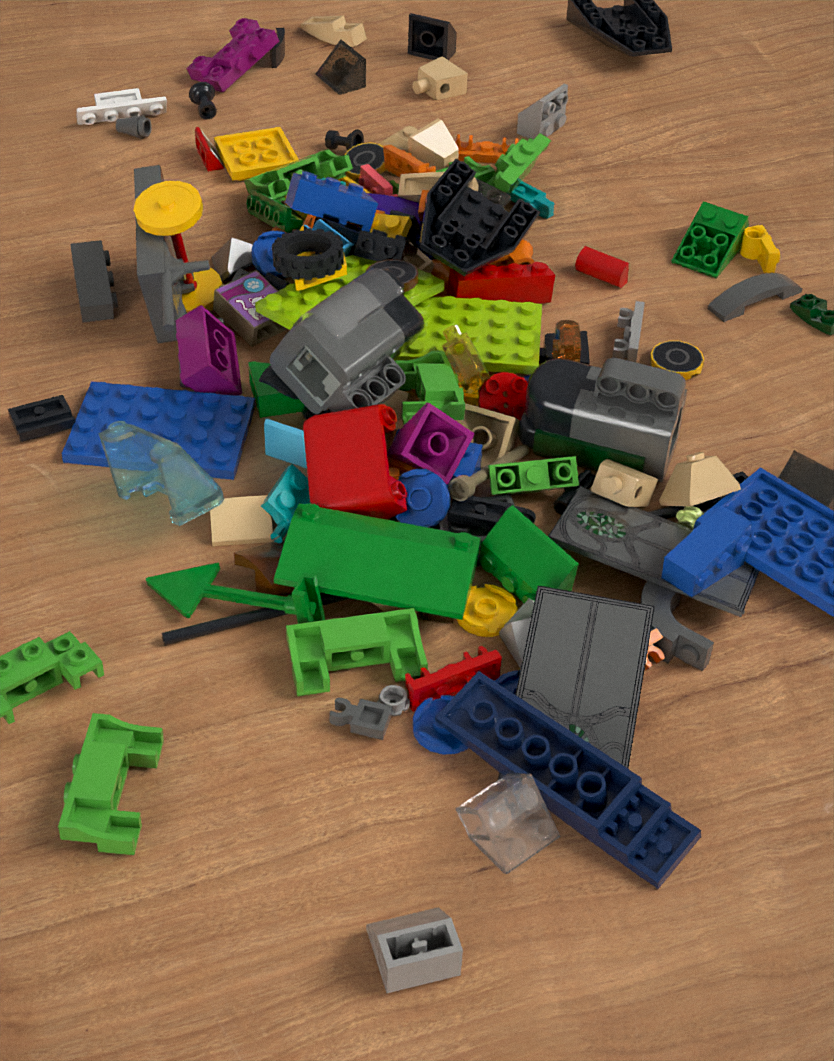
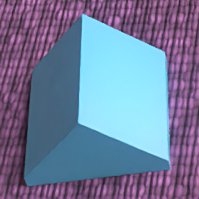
[264,418,307,468]

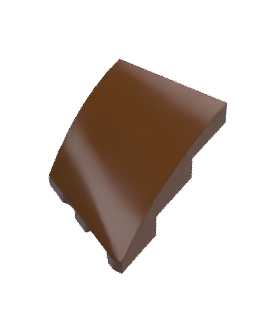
[234,540,295,597]

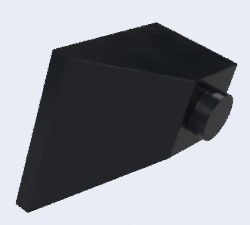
[408,13,457,61]

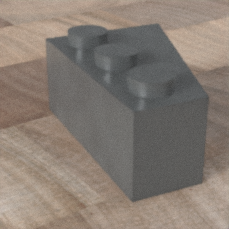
[70,240,118,323]

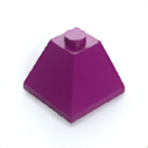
[387,403,474,485]

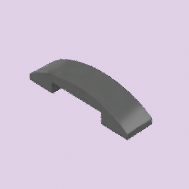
[708,273,803,322]

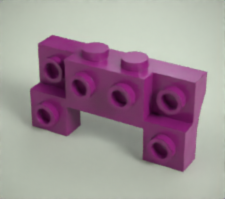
[186,18,279,92]

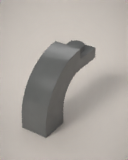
[640,581,714,671]

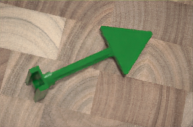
[146,563,326,624]

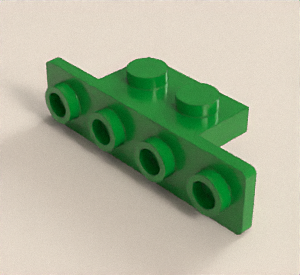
[246,189,303,233]

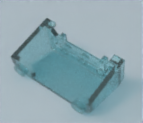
[98,421,224,526]

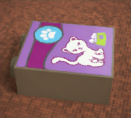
[213,270,287,347]

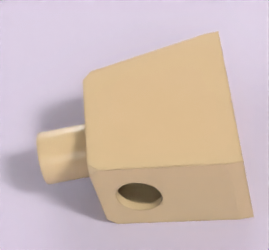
[413,57,468,100]
[591,459,658,507]

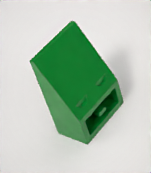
[671,201,749,278]

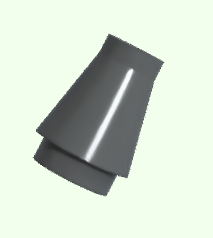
[116,115,152,139]

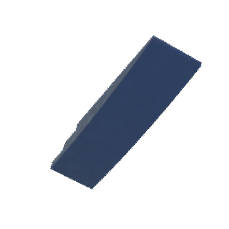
[435,671,701,889]

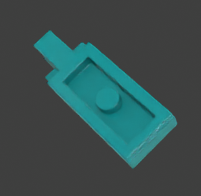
[501,181,555,219]

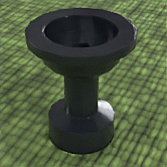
[189,82,217,120]
[325,129,364,151]

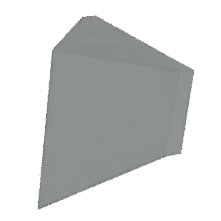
[211,238,253,282]

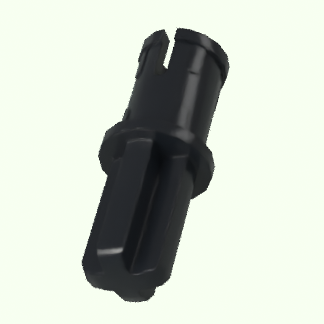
[553,470,596,515]

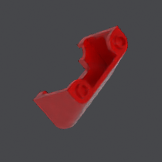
[303,403,407,520]

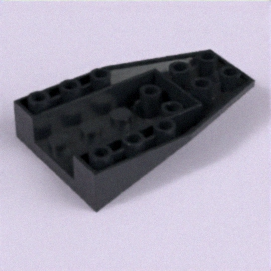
[566,0,672,57]
[419,159,540,276]

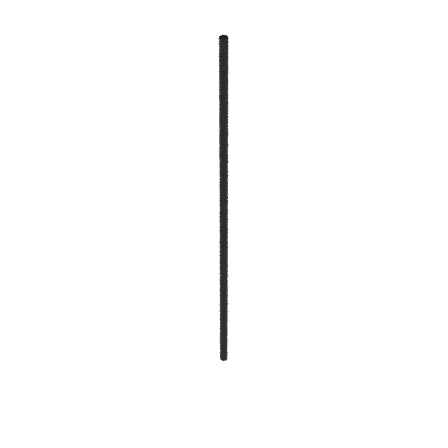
[161,494,727,645]

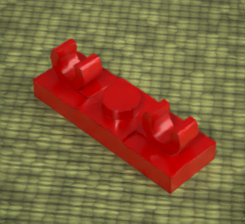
[405,646,502,712]

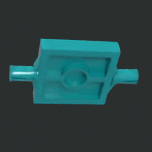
[261,464,311,543]

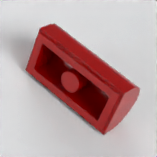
[575,246,629,288]

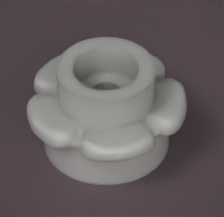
[377,685,410,716]

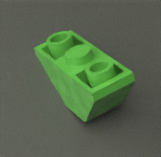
[488,456,579,495]

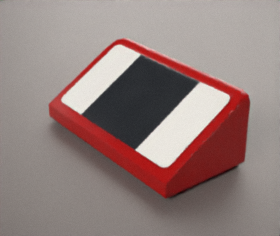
[195,127,224,172]

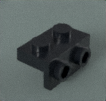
[354,229,418,262]

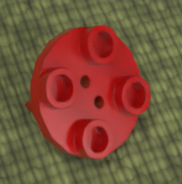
[478,372,528,420]

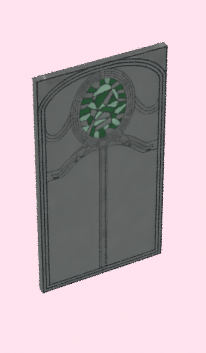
[548,486,759,617]
[498,586,655,787]

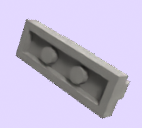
[612,301,645,362]

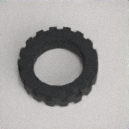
[272,228,344,280]

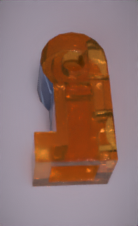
[552,320,581,362]

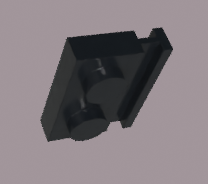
[8,395,76,442]

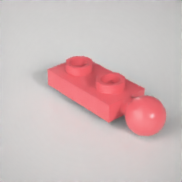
[359,164,398,197]

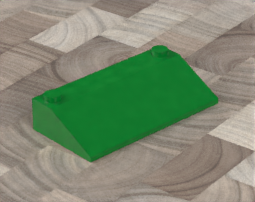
[274,503,481,620]

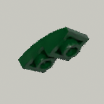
[790,294,834,335]

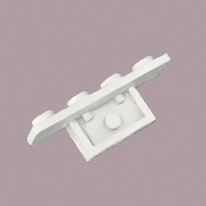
[76,88,167,125]

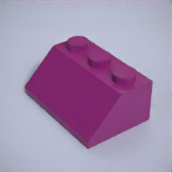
[175,305,242,396]

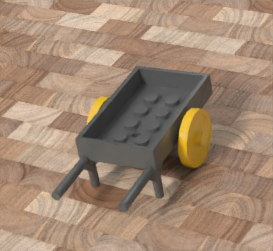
[134,165,224,388]

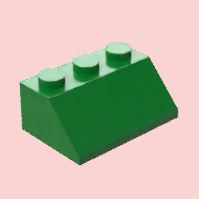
[479,505,579,604]

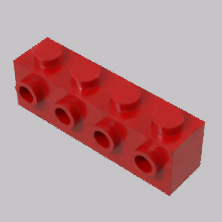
[447,262,555,304]

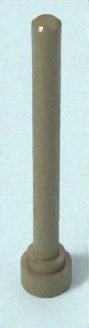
[448,444,529,502]

